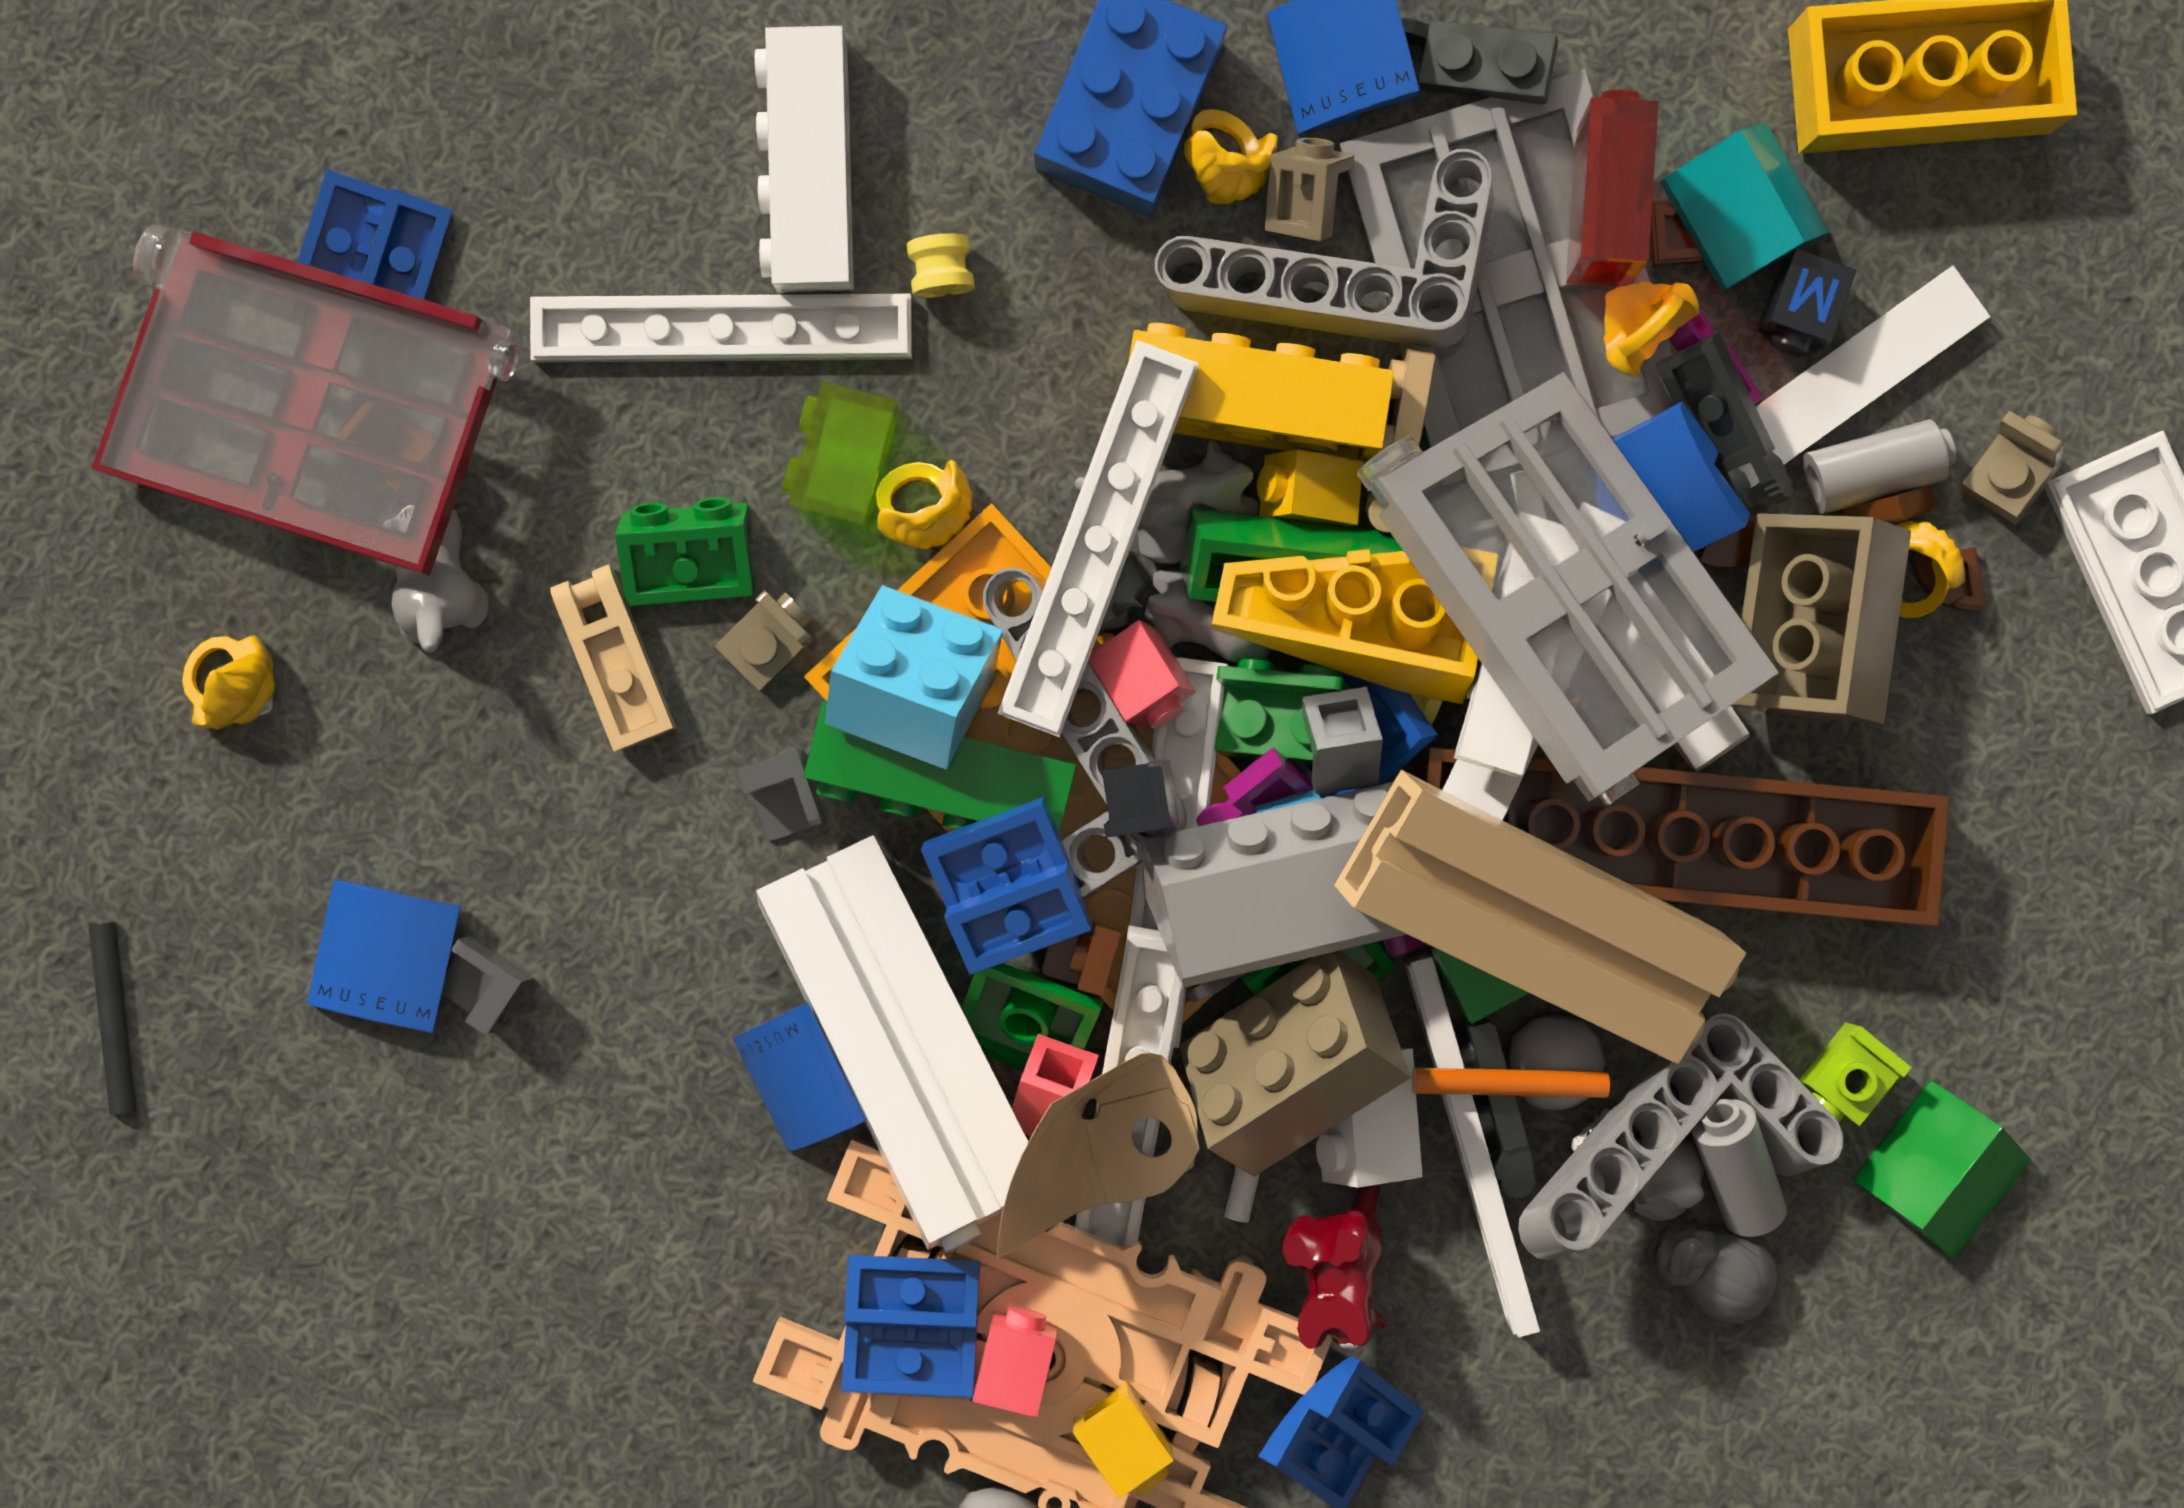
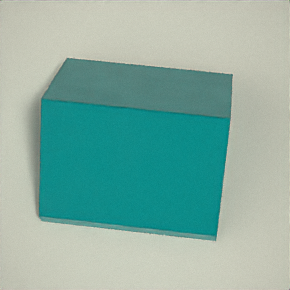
[1660,123,1829,292]

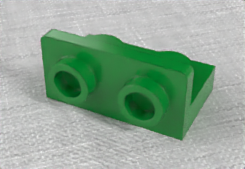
[615,497,755,606]
[1214,659,1352,765]

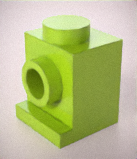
[1799,1022,1912,1126]

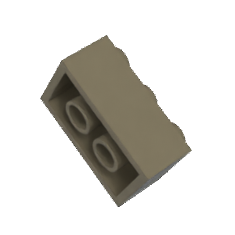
[1732,513,1911,724]
[1179,950,1411,1177]

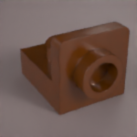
[1042,921,1121,996]

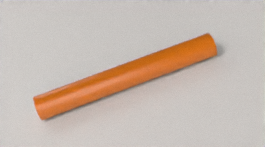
[1412,1067,1610,1098]

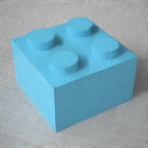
[824,585,1003,770]

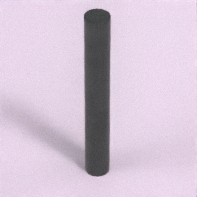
[88,922,136,1115]

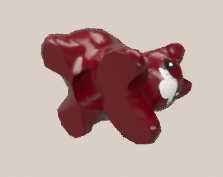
[1283,1184,1387,1350]

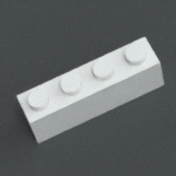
[755,26,854,294]

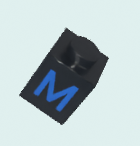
[1757,248,1857,356]

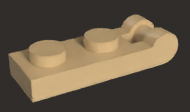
[1365,345,1435,532]
[550,564,677,752]

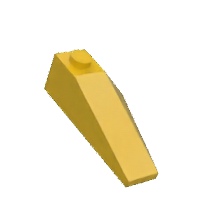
[1211,549,1496,704]

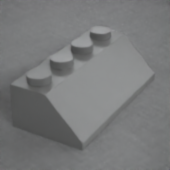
[1142,782,1406,988]

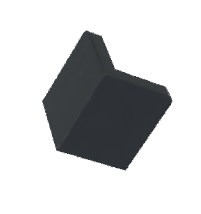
[1102,760,1180,838]

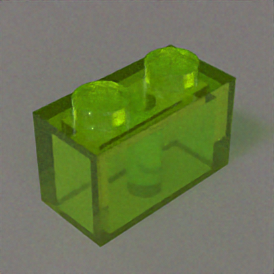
[782,381,900,530]

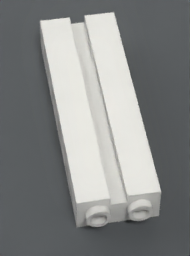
[756,835,1028,1253]

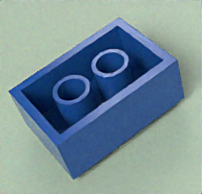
[1034,0,1227,218]

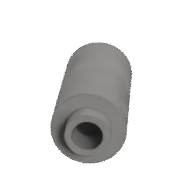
[1802,419,1956,515]
[1691,1099,1787,1237]

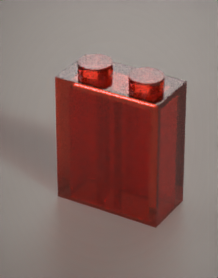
[1566,90,1659,286]

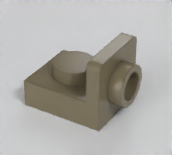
[1265,138,1355,241]
[1962,411,2064,525]
[714,590,815,692]

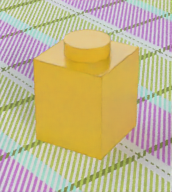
[1257,449,1363,526]
[1073,1381,1173,1499]

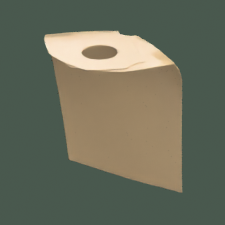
[996,1053,1200,1260]

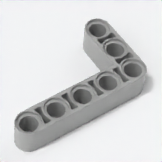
[1155,149,1493,348]
[983,568,1187,899]
[1518,1013,1843,1261]

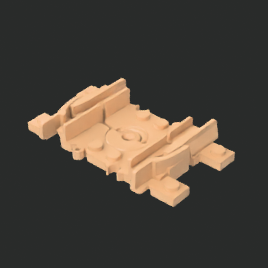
[753,1137,1332,1508]

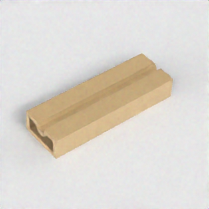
[1334,770,1746,1065]

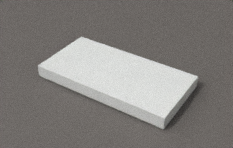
[2044,431,2184,714]

